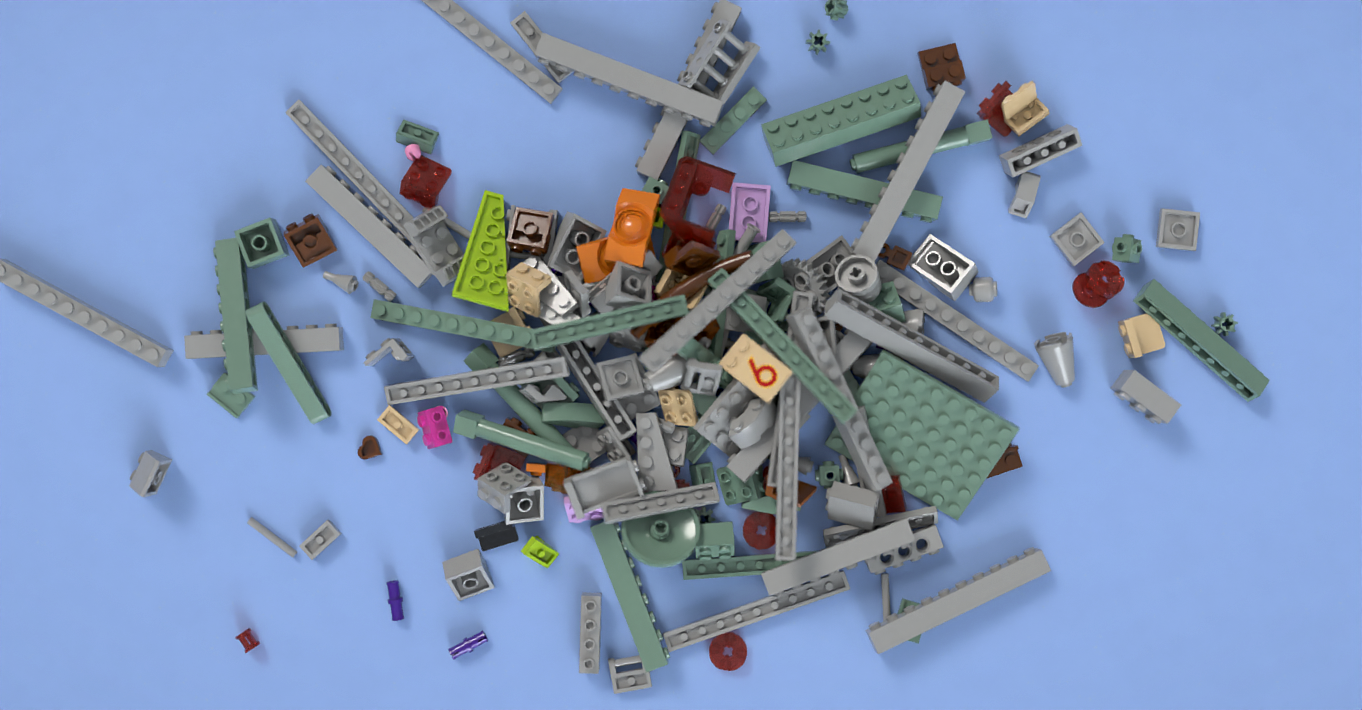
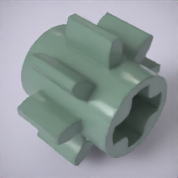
[825,0,848,21]
[806,30,830,55]
[1211,312,1238,336]
[694,506,716,524]

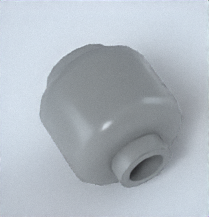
[969,277,997,302]

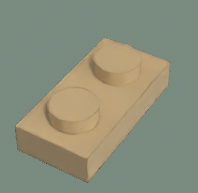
[377,405,420,445]

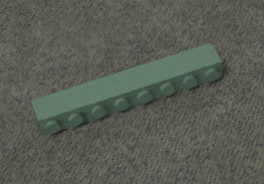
[787,160,943,223]
[213,238,258,394]
[1133,279,1270,402]
[590,522,670,673]

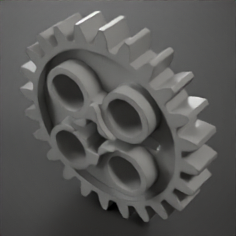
[781,258,830,317]

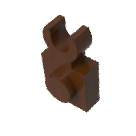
[878,243,913,271]

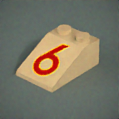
[719,334,793,403]

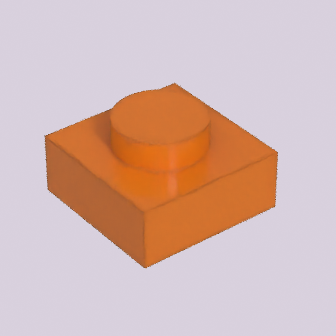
[526,462,547,476]

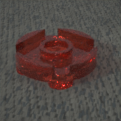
[1085,261,1125,299]
[743,511,776,550]
[709,631,747,671]

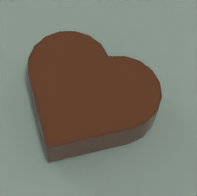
[358,435,382,460]

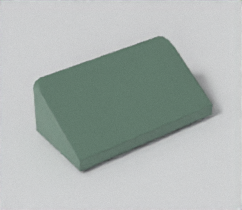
[396,119,439,154]
[689,462,716,486]

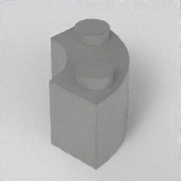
[729,398,777,449]

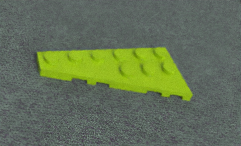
[452,190,509,312]

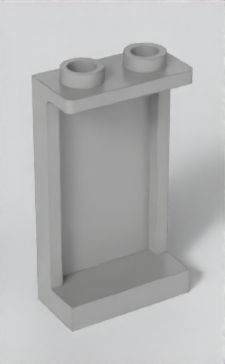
[564,455,646,520]

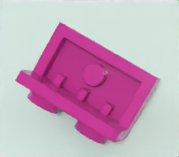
[417,406,452,449]

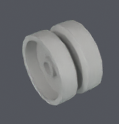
[835,254,882,303]

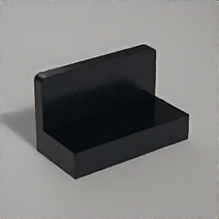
[474,521,519,551]

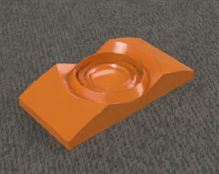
[604,188,661,268]
[576,237,656,283]

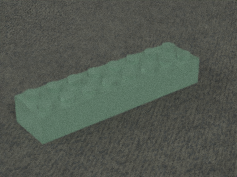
[761,75,921,167]

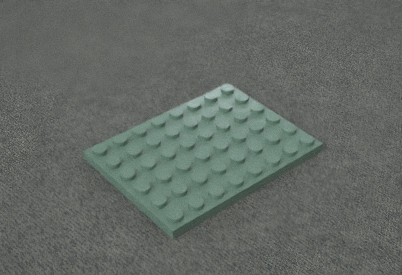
[825,350,1019,521]

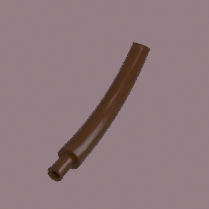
[629,250,753,340]

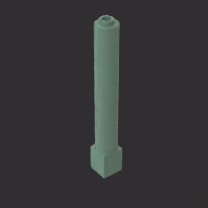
[850,119,992,173]
[464,343,574,448]
[453,409,591,471]

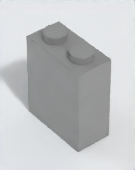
[825,481,879,530]

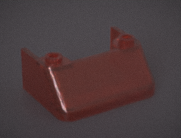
[660,156,736,247]

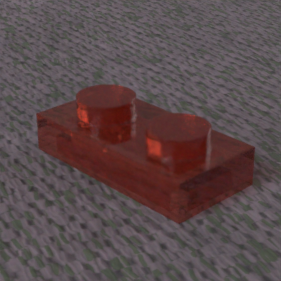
[881,475,907,513]

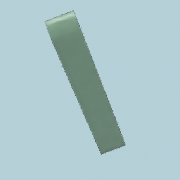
[245,302,332,424]

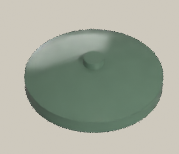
[621,491,700,568]

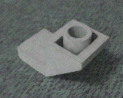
[1008,171,1041,219]
[519,384,567,403]

